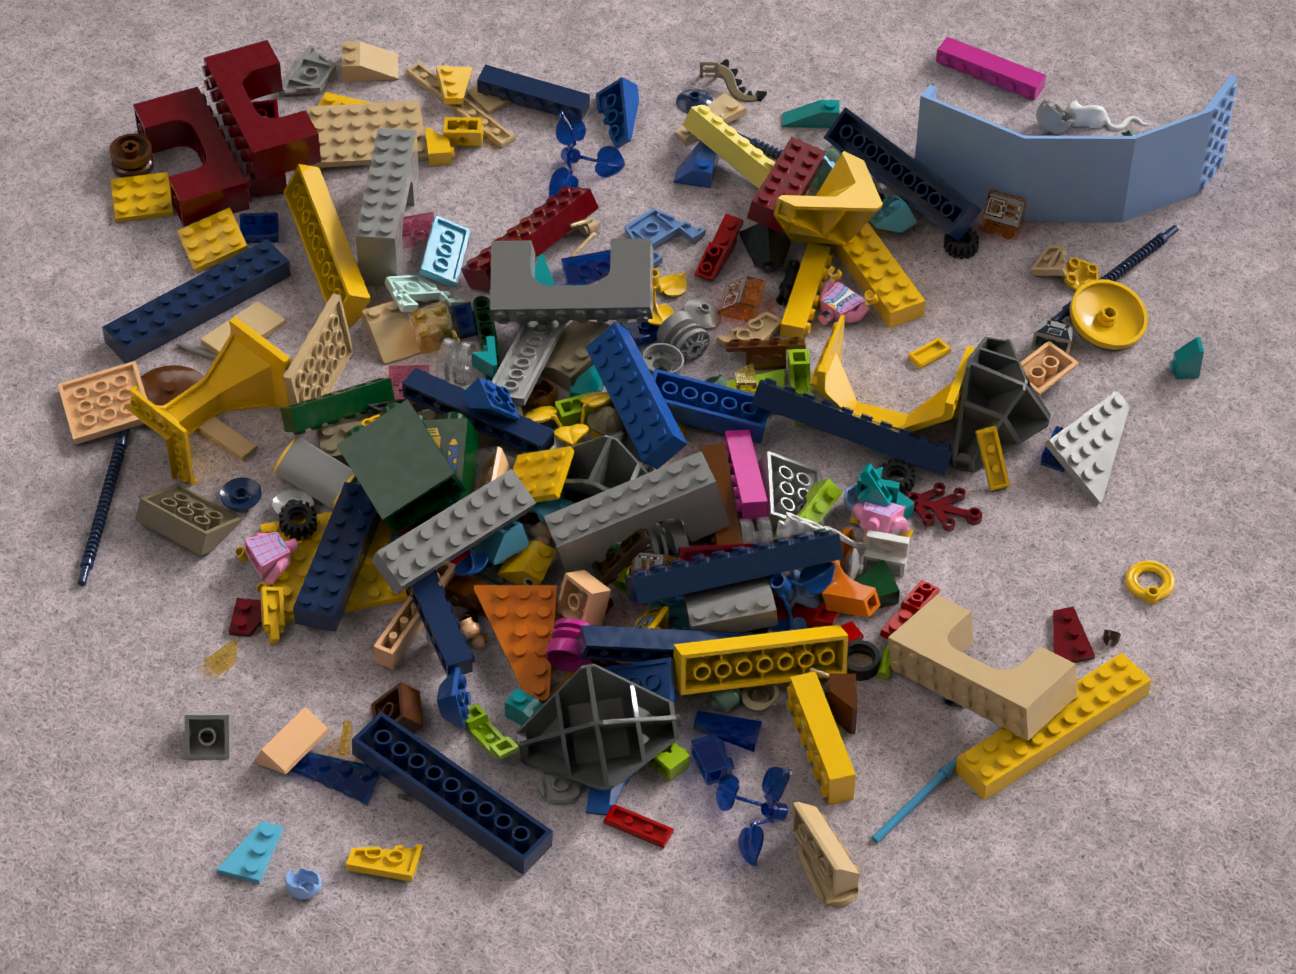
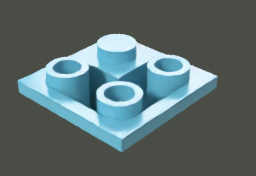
[869,194,917,233]
[473,520,529,565]

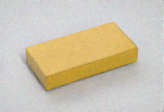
[908,337,951,370]

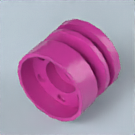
[545,618,591,672]

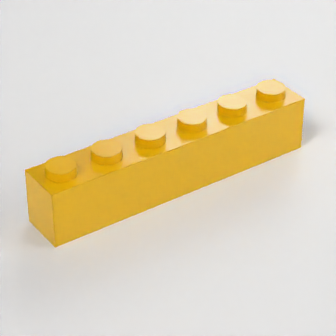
[780,242,833,339]

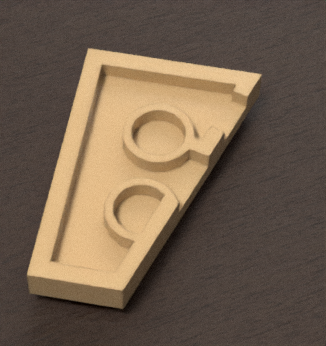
[716,312,782,358]

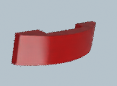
[773,595,840,629]

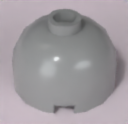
[1036,98,1074,134]

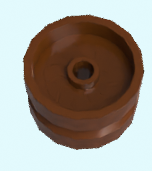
[110,134,154,178]

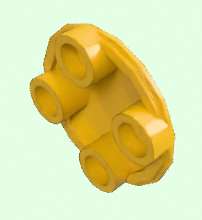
[1063,257,1099,291]

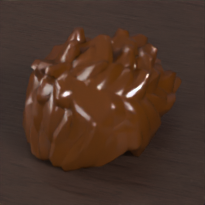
[527,380,559,409]

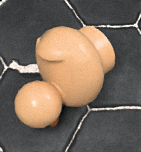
[530,520,553,546]
[459,617,488,650]

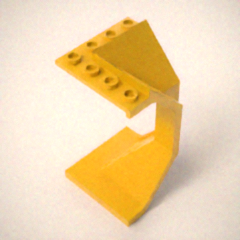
[809,315,975,432]
[126,317,291,486]

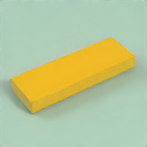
[975,426,1010,491]

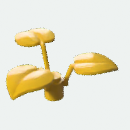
[646,268,687,326]
[524,392,611,447]

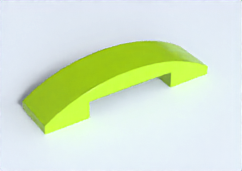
[465,704,520,760]

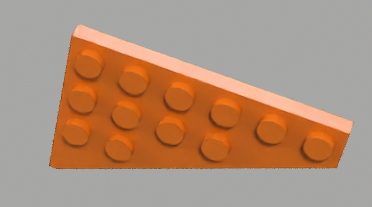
[474,585,558,704]

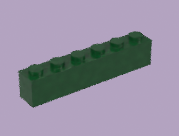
[280,378,395,435]

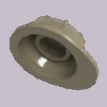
[587,406,625,436]
[742,684,779,712]

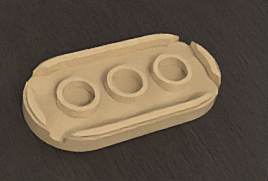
[797,840,859,907]

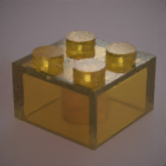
[410,299,460,354]

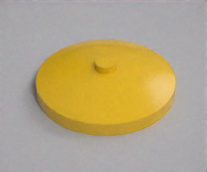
[1070,279,1148,350]

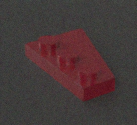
[1053,606,1095,663]

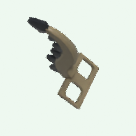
[700,59,767,102]

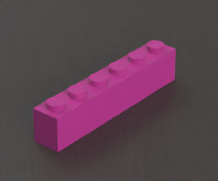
[936,37,1046,100]
[721,429,767,520]

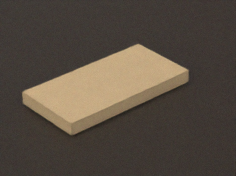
[201,301,286,355]

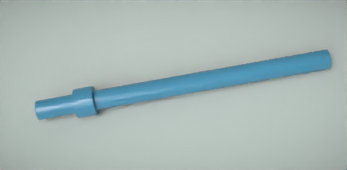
[871,755,959,843]

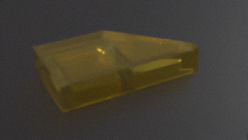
[735,364,757,390]
[204,638,238,676]
[340,720,353,756]

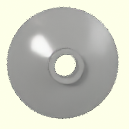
[683,299,721,330]
[272,490,314,519]
[848,548,864,581]

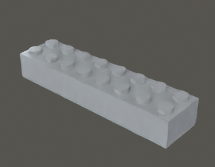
[371,469,536,595]

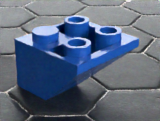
[463,377,520,421]
[437,667,471,729]

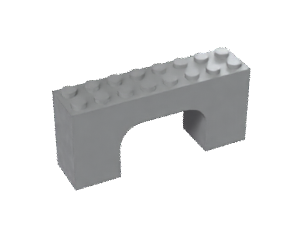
[356,128,419,287]
[490,238,653,324]
[544,451,730,580]

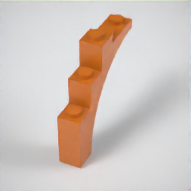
[819,527,880,618]

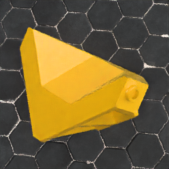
[773,151,883,246]

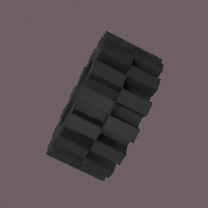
[944,228,979,259]
[879,459,915,495]
[279,500,317,541]

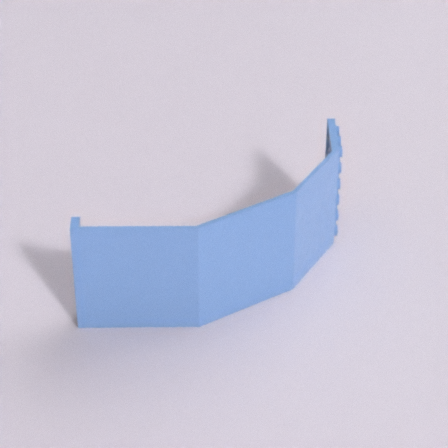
[915,75,1238,222]

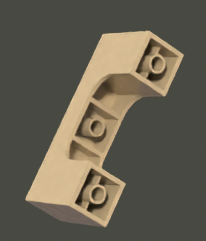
[888,594,1077,741]

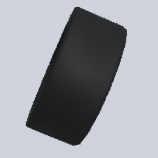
[847,640,881,681]

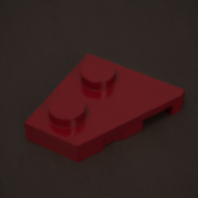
[229,598,262,637]

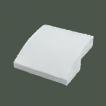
[863,530,910,576]

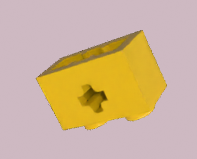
[443,117,484,146]

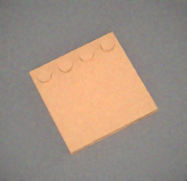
[58,361,147,445]

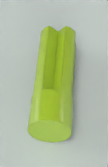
[876,645,892,681]

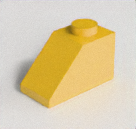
[425,128,455,166]

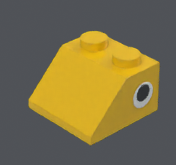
[497,541,557,585]

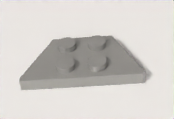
[279,45,336,95]

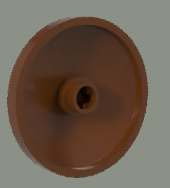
[141,365,204,406]

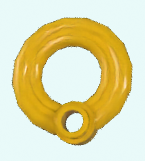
[1125,560,1175,604]

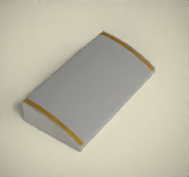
[272,435,357,509]

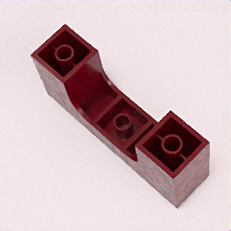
[202,40,321,181]
[133,86,251,227]

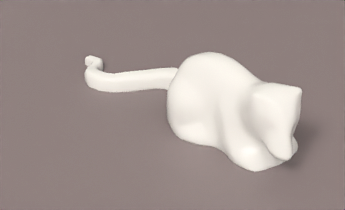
[1065,101,1148,131]
[776,512,866,547]

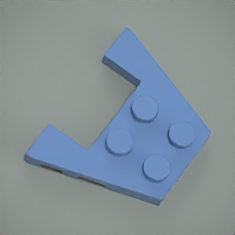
[625,208,706,268]

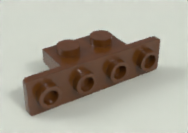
[725,337,806,370]

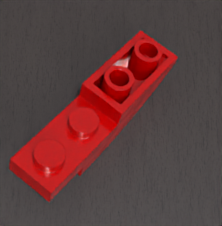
[694,213,744,282]
[880,580,940,640]

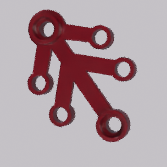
[905,483,983,532]

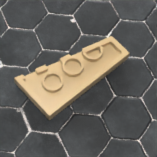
[675,92,747,145]

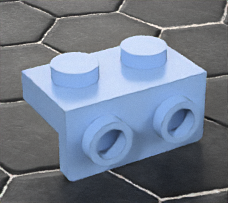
[785,570,819,609]

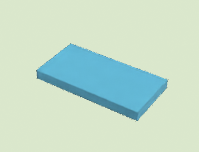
[418,215,470,287]

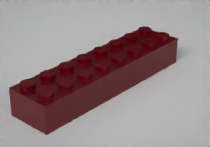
[461,186,599,290]

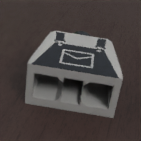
[1031,320,1073,355]

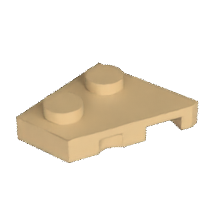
[1031,245,1067,276]

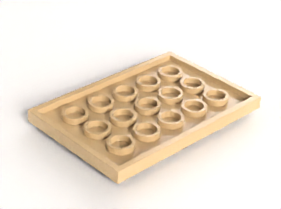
[307,100,428,168]
[283,294,354,435]

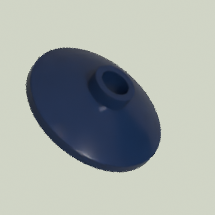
[676,89,713,113]
[220,477,262,510]

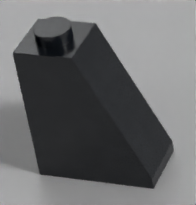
[739,223,791,273]

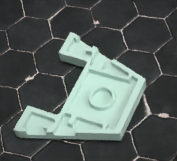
[384,275,465,312]

